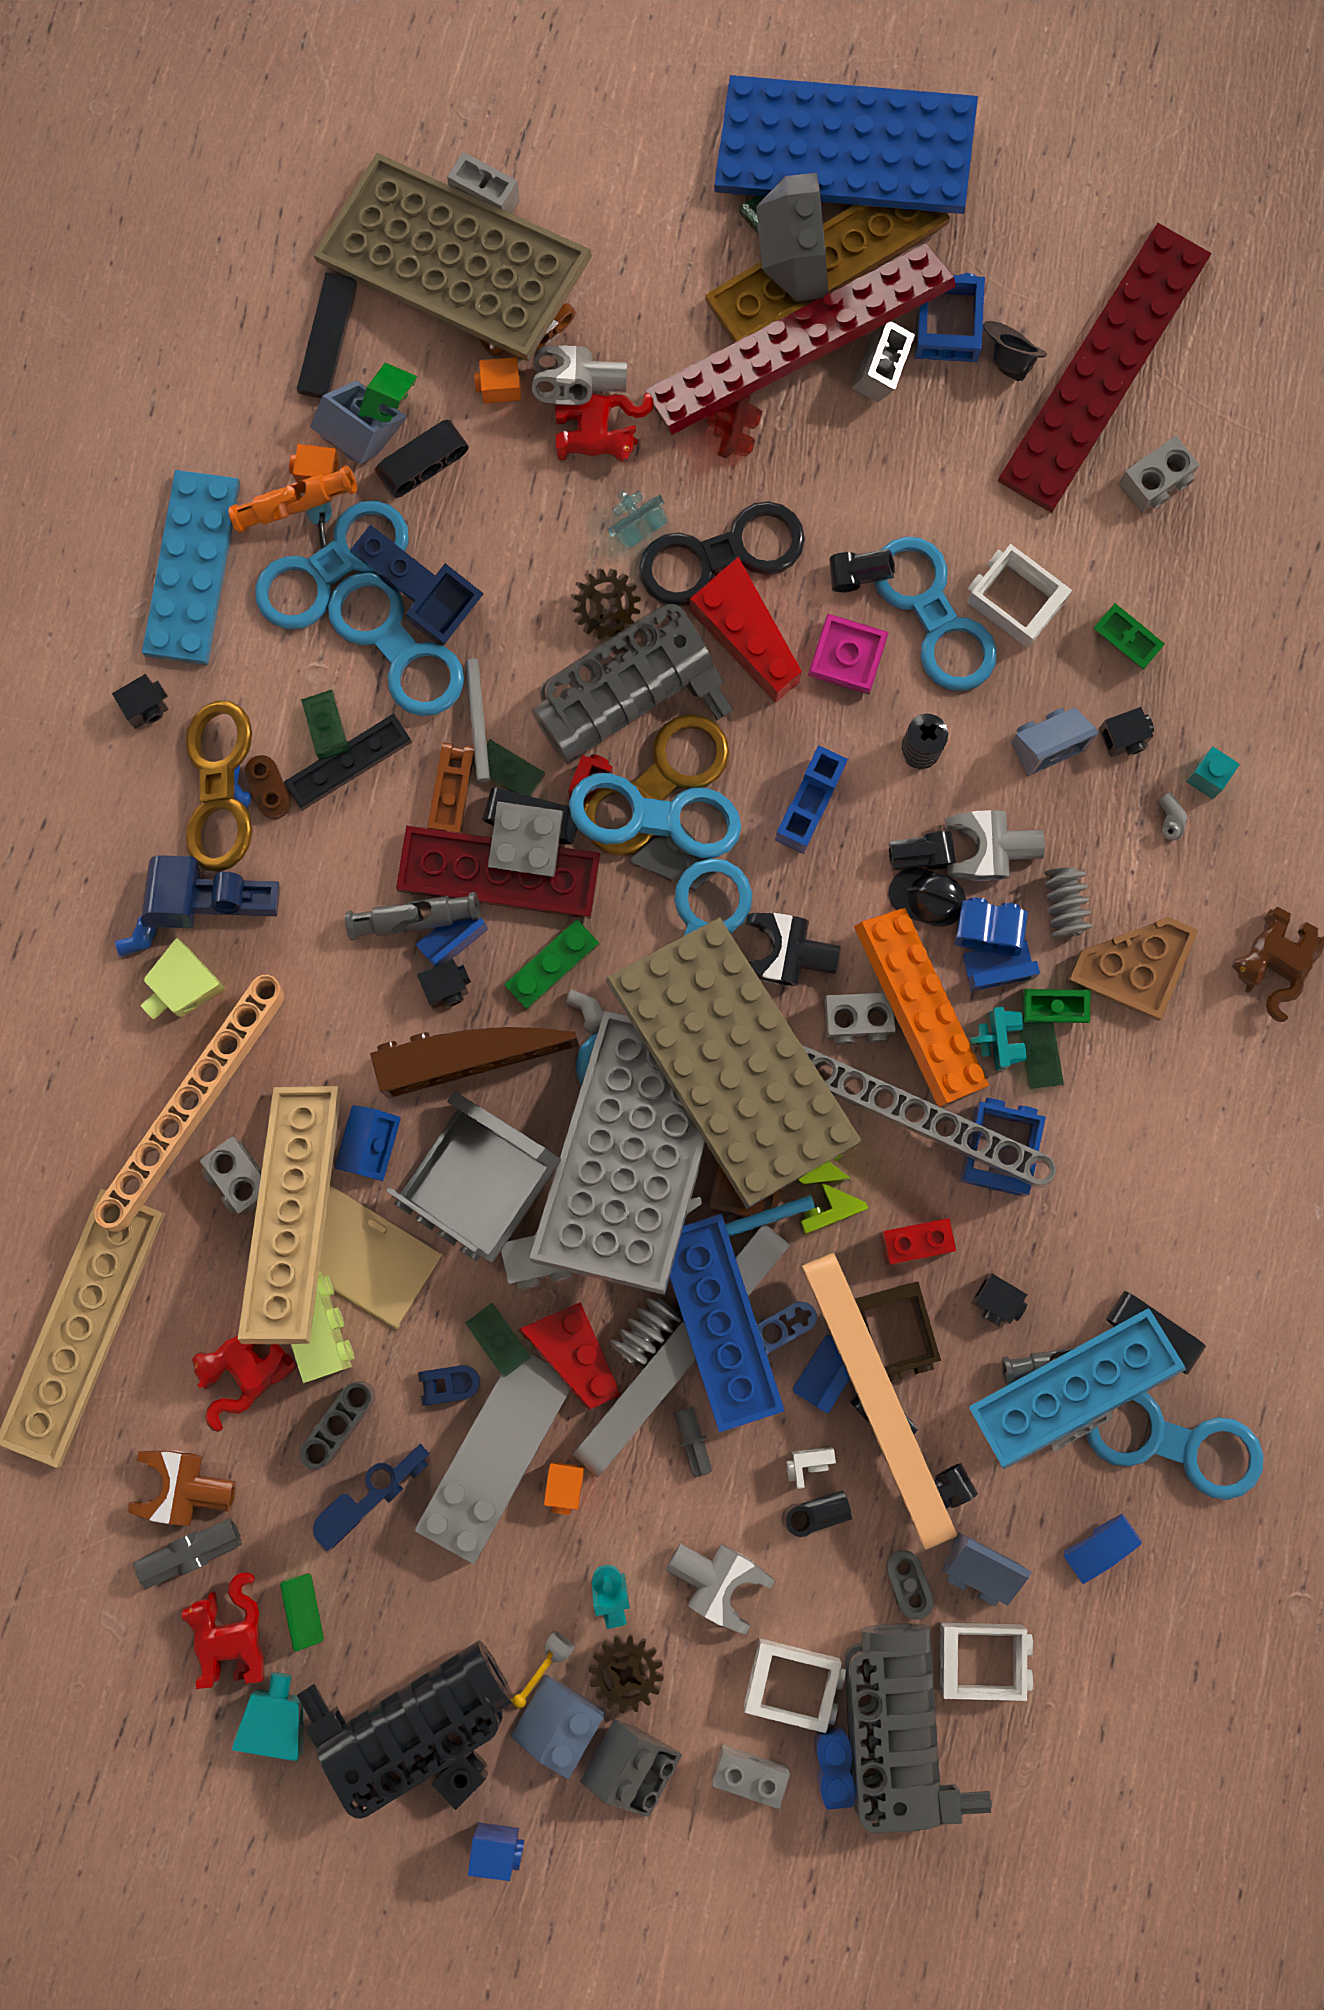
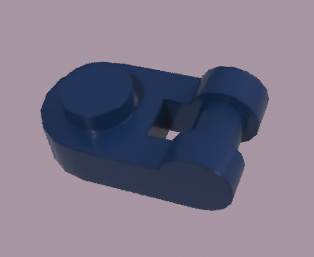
[418,1365,480,1406]

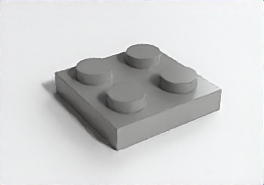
[488,801,564,877]

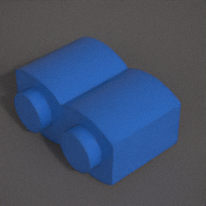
[954,897,1028,956]
[815,1727,856,1809]

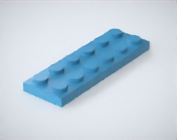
[142,470,240,665]
[969,1308,1186,1469]

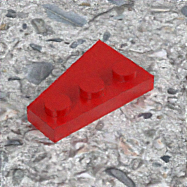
[518,1302,621,1410]

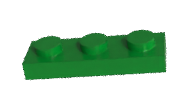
[504,919,600,1010]

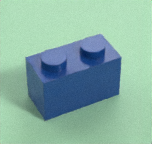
[468,1822,524,1881]

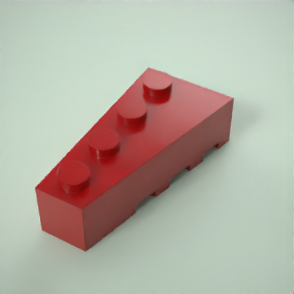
[690,557,802,703]

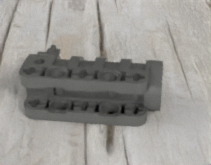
[531,604,733,764]
[844,1623,992,1833]

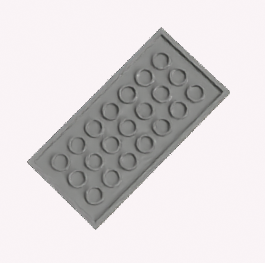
[530,1011,706,1295]

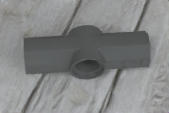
[134,1518,242,1590]

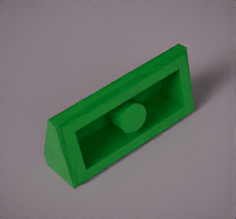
[1021,989,1091,1023]
[280,1573,324,1652]

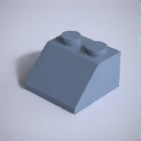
[310,380,407,464]
[1011,708,1098,776]
[941,1532,1031,1607]
[511,1674,605,1780]

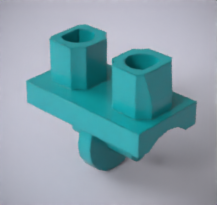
[970,1007,1027,1071]
[591,1565,630,1629]

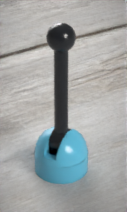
[306,502,332,549]

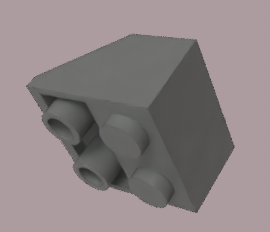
[580,1719,682,1817]

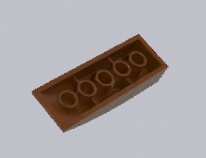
[370,1027,579,1099]

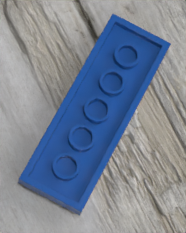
[670,1214,785,1433]

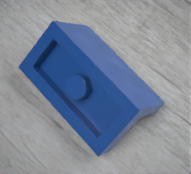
[416,918,488,967]
[963,940,1040,992]
[335,1105,401,1181]
[793,1335,850,1414]

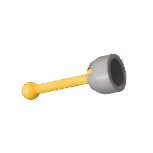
[513,1631,575,1709]

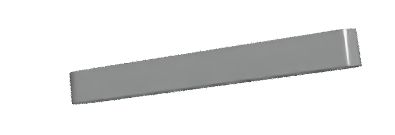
[802,1045,1056,1188]
[572,1225,790,1478]

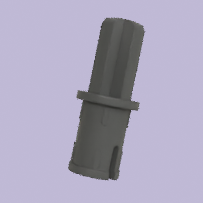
[673,1407,712,1477]

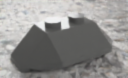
[756,172,828,303]

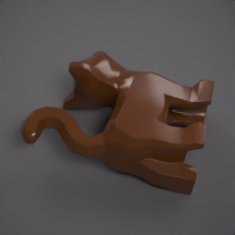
[1232,907,1324,1022]

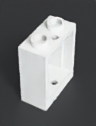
[967,544,1072,649]
[939,1622,1033,1701]
[743,1638,846,1733]

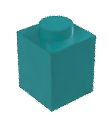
[1186,746,1240,800]

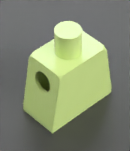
[140,938,225,1020]

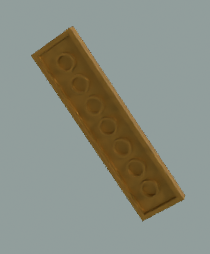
[705,205,950,343]

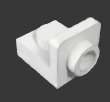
[786,1447,836,1489]

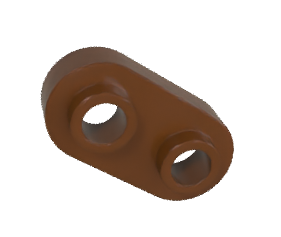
[245,755,291,819]

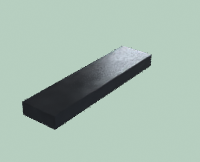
[297,273,358,398]
[284,713,412,811]

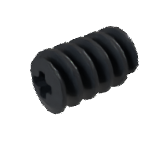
[901,713,949,769]

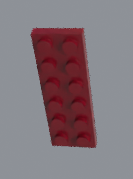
[396,825,601,919]

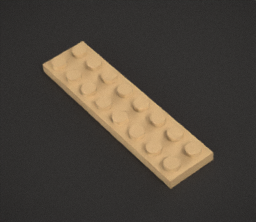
[238,1086,341,1344]
[0,1189,165,1468]

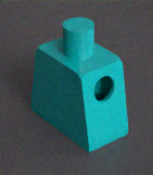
[232,1672,304,1761]

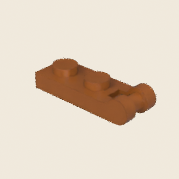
[427,742,475,833]

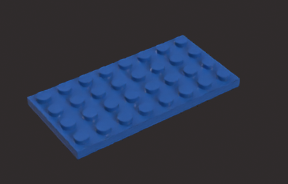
[714,75,978,214]

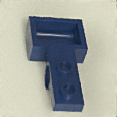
[350,524,484,646]
[141,855,280,928]
[313,1444,430,1554]

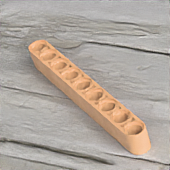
[94,975,284,1232]
[802,1252,957,1550]

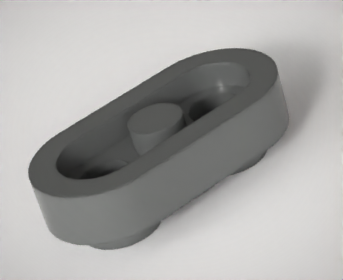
[886,1550,933,1620]

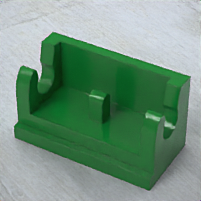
[359,363,417,423]
[1093,603,1165,669]

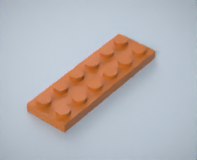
[853,908,989,1107]

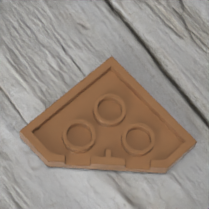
[1067,917,1198,1021]

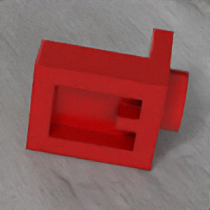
[568,754,613,798]

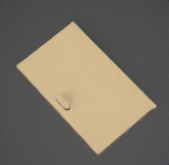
[319,1185,443,1329]

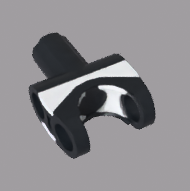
[746,913,840,986]

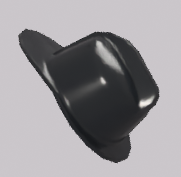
[983,321,1047,381]
[889,868,966,927]

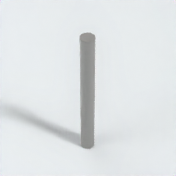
[466,658,490,783]

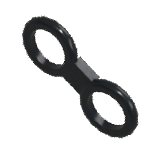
[639,501,805,606]

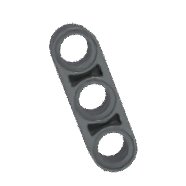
[300,1381,376,1470]

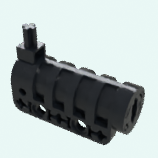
[297,1640,514,1819]

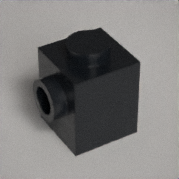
[112,674,169,729]
[1099,707,1154,757]
[417,959,471,1009]
[971,1273,1028,1326]
[431,1751,488,1810]

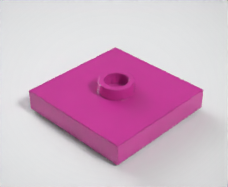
[808,613,889,695]

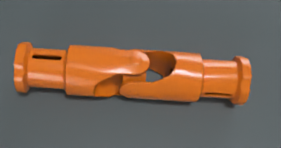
[229,465,357,533]

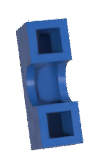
[775,745,848,854]

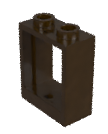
[854,1281,941,1382]

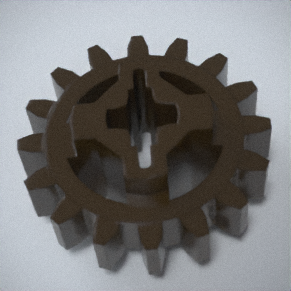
[570,568,641,639]
[589,1634,664,1713]

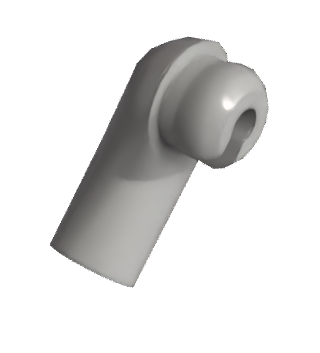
[565,989,604,1034]

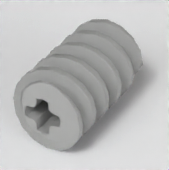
[1044,868,1093,938]
[610,1295,683,1370]

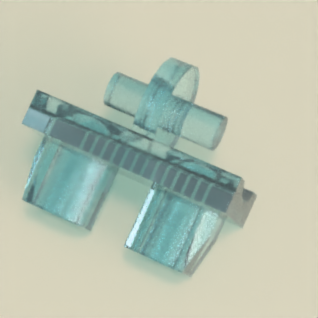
[607,490,668,548]

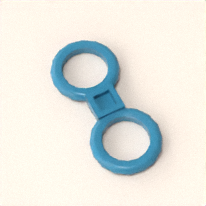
[255,500,409,630]
[874,536,997,691]
[328,572,464,716]
[569,773,741,858]
[674,858,753,936]
[1085,1392,1264,1500]

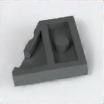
[630,824,717,891]

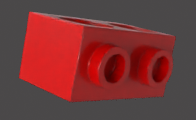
[879,1218,956,1265]

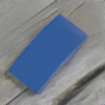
[1064,1513,1142,1584]

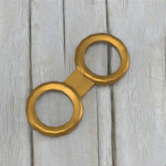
[185,700,253,872]
[584,714,730,856]

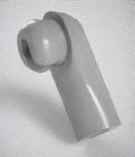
[1157,792,1187,841]

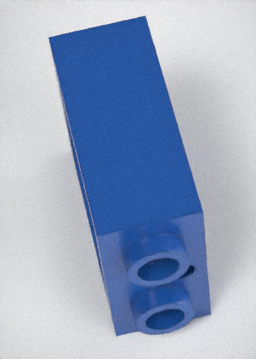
[914,273,985,362]
[959,1098,1046,1197]

